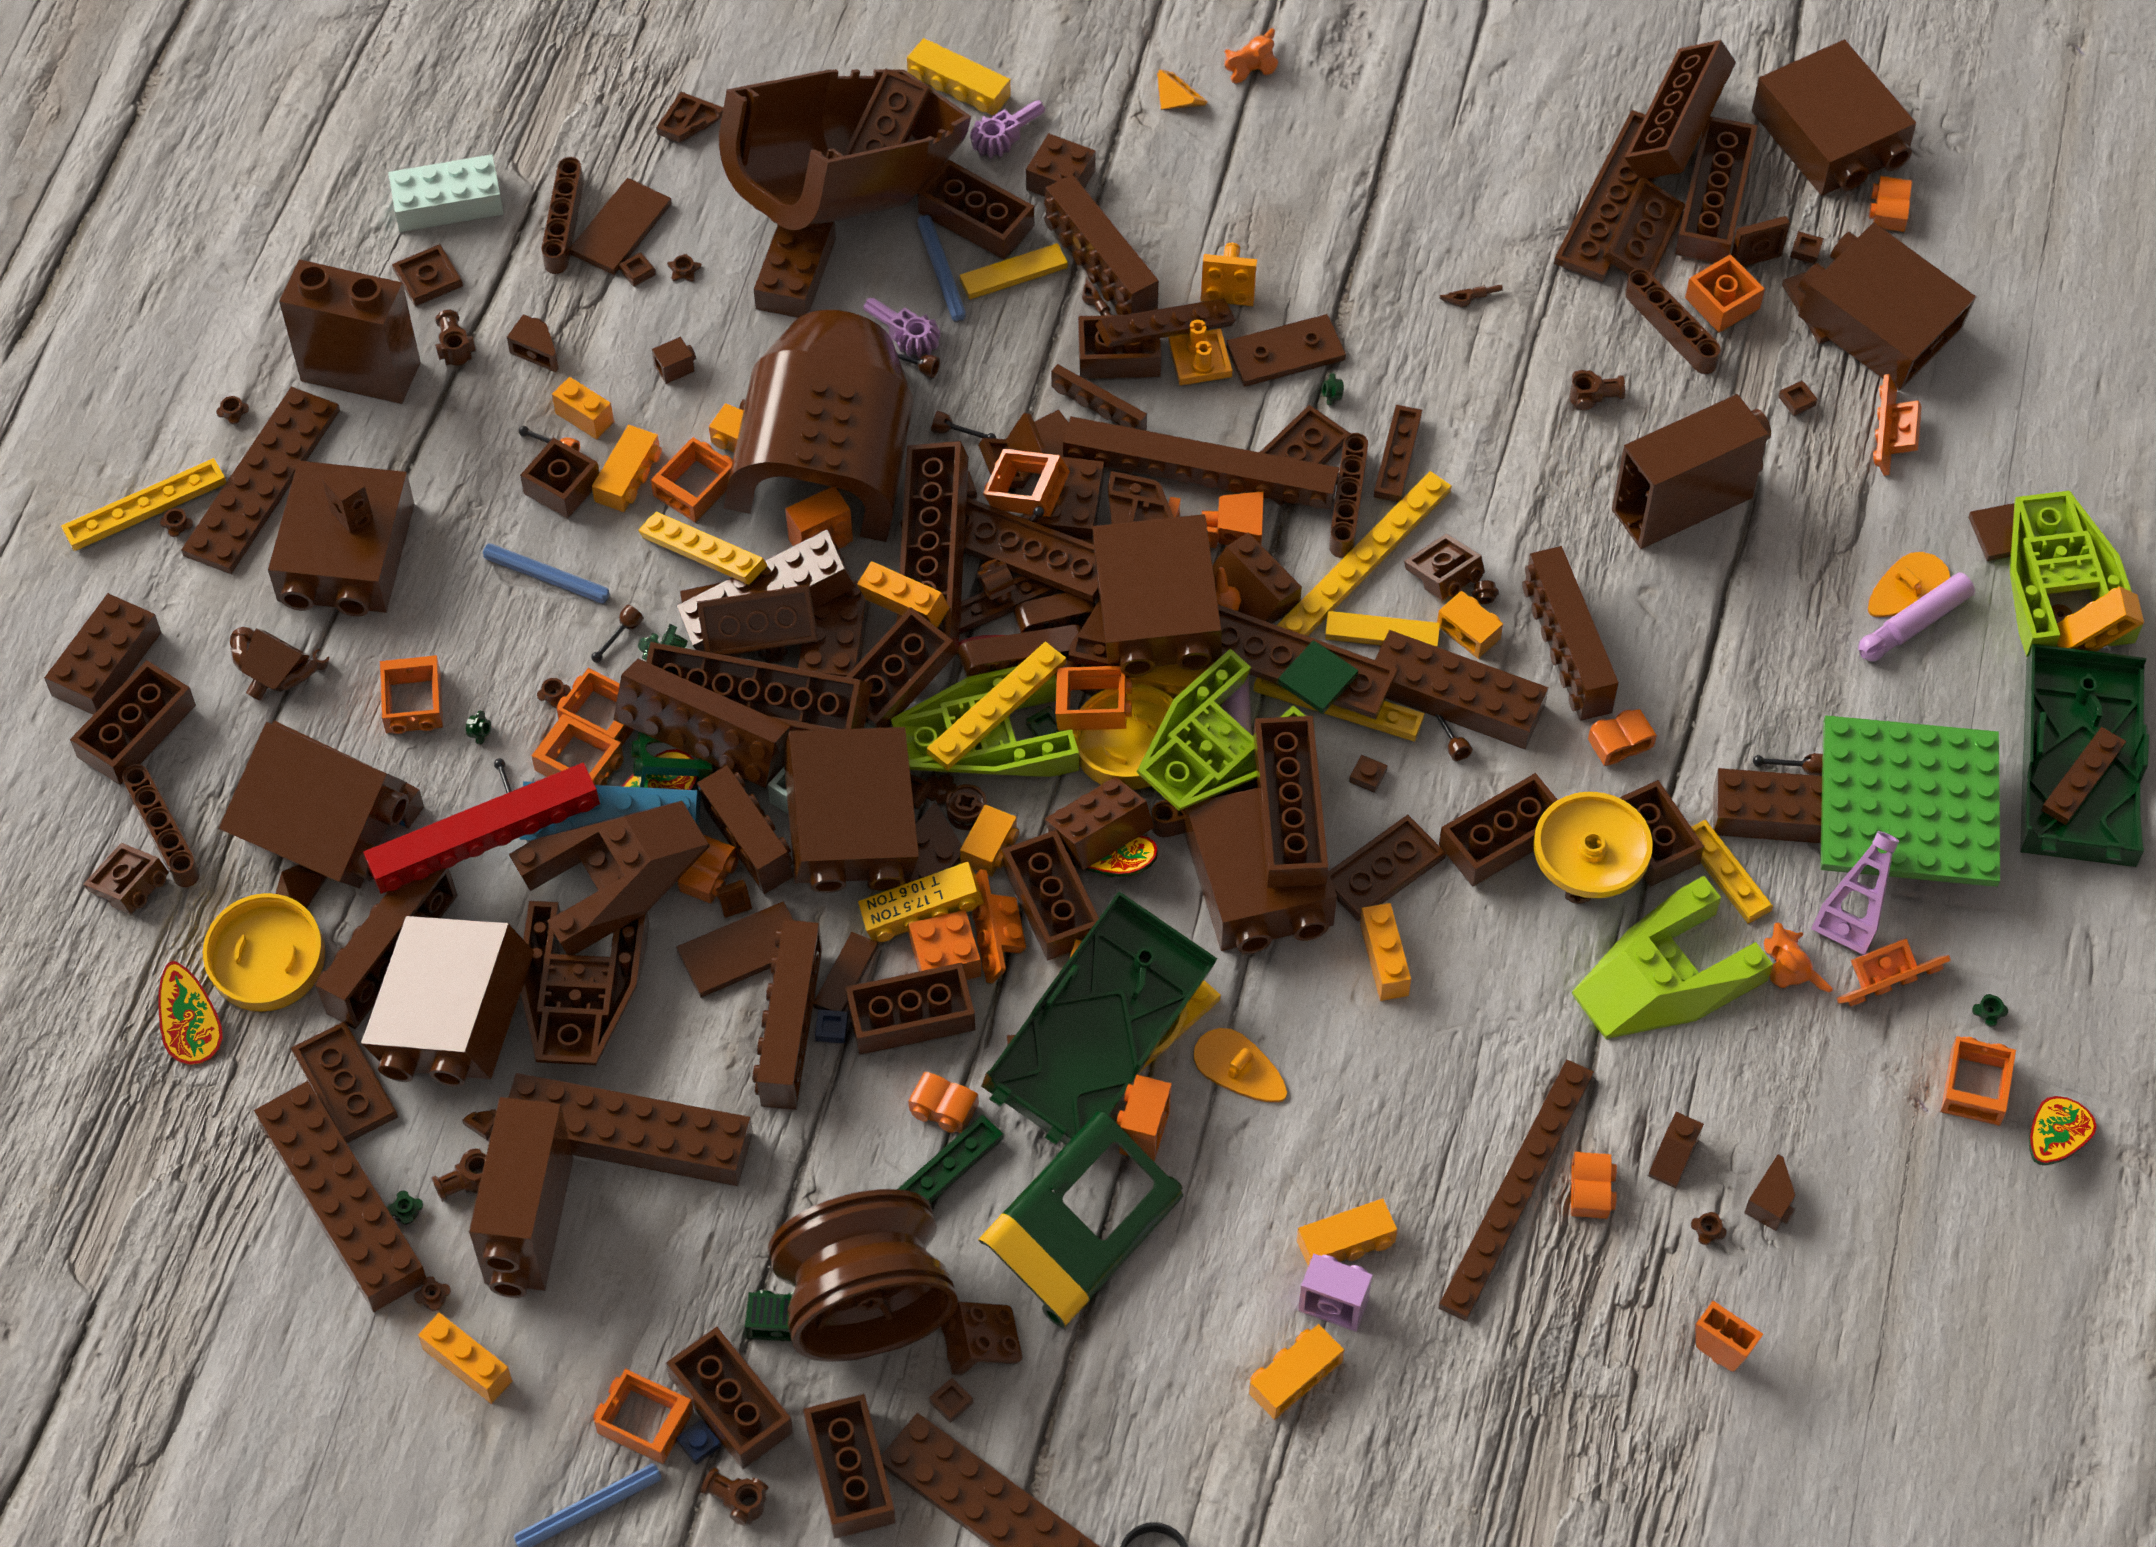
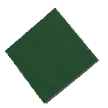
[1278,640,1358,714]

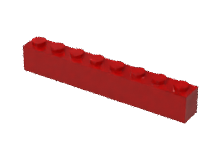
[363,762,600,894]

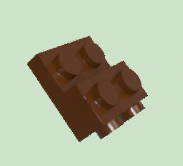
[1404,533,1485,601]
[83,842,169,915]

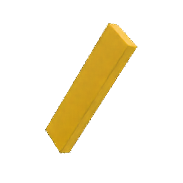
[959,243,1068,300]
[1325,611,1440,647]
[1691,819,1773,924]

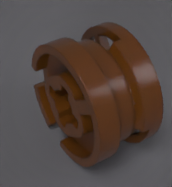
[946,784,987,830]

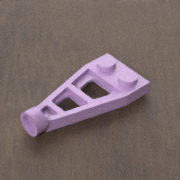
[1811,831,1899,955]

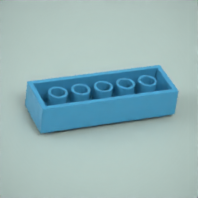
[520,781,701,840]

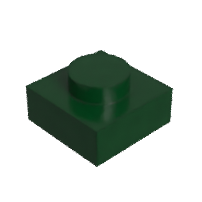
[1026,706,1061,737]

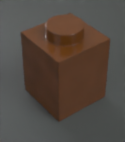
[652,337,696,384]

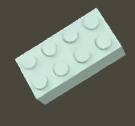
[388,154,504,232]

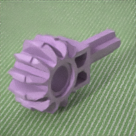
[970,100,1045,159]
[863,298,940,359]

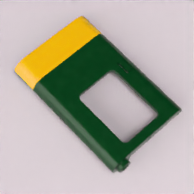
[978,1111,1184,1328]

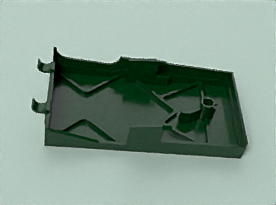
[2020,644,2149,867]
[981,891,1218,1145]

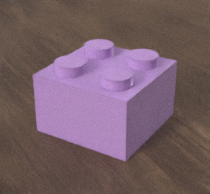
[1298,1254,1373,1332]

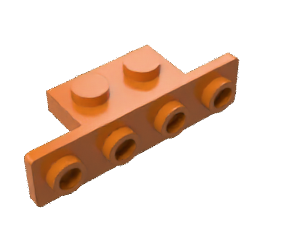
[1873,374,1922,476]
[972,869,1026,984]
[1836,938,1951,1006]

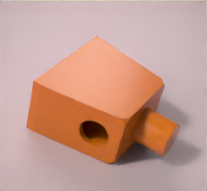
[1202,492,1264,545]
[1695,1301,1763,1372]

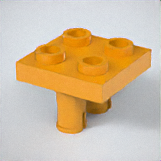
[1200,242,1257,306]
[1168,320,1232,386]

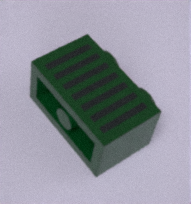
[745,1290,793,1342]

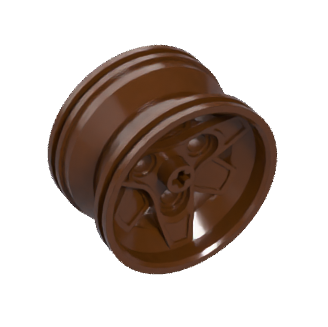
[768,1189,958,1362]

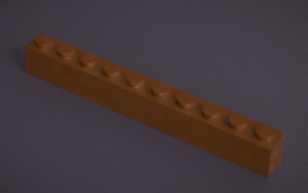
[1063,416,1339,510]

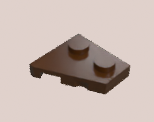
[656,91,723,143]

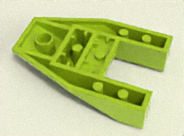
[2010,490,2143,657]
[1137,649,1305,811]
[891,666,1079,777]
[1572,876,1773,1039]

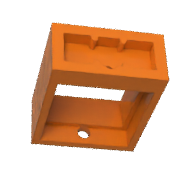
[651,437,733,523]
[983,449,1070,517]
[380,655,443,734]
[1055,666,1133,731]
[557,668,635,746]
[531,713,624,786]
[1940,1036,2016,1126]
[593,1369,694,1464]

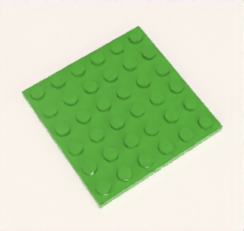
[1820,715,2000,887]

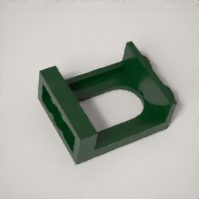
[631,732,712,791]

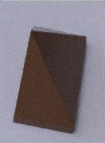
[276,864,327,909]

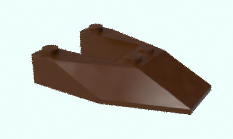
[509,801,710,955]
[521,901,650,1066]

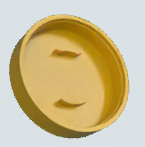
[1072,684,1174,790]
[203,893,325,1012]

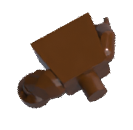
[230,627,330,701]

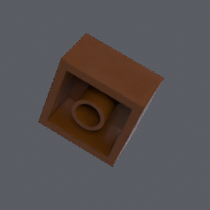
[1026,133,1096,197]
[520,438,599,519]

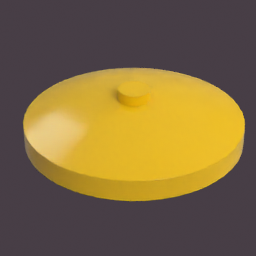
[1534,792,1653,898]

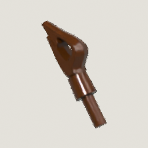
[1082,277,1111,315]
[1439,284,1503,307]

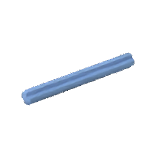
[918,215,966,322]
[483,543,610,603]
[514,1464,662,1547]

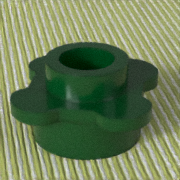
[1322,373,1344,405]
[465,710,491,745]
[1972,994,2008,1027]
[387,1190,423,1224]

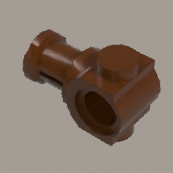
[435,309,476,366]
[1569,370,1625,410]
[976,559,1016,602]
[431,1148,486,1202]
[701,1467,769,1526]

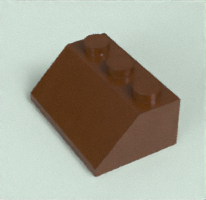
[1212,532,1302,624]

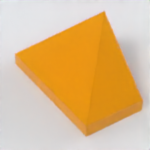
[1157,69,1208,110]

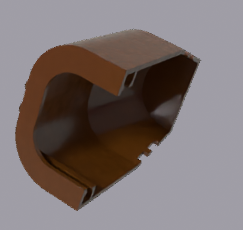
[719,69,971,230]
[723,310,913,542]

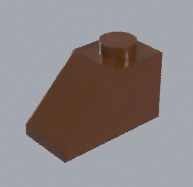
[507,314,559,373]
[1648,1111,1704,1188]
[1744,1154,1796,1231]

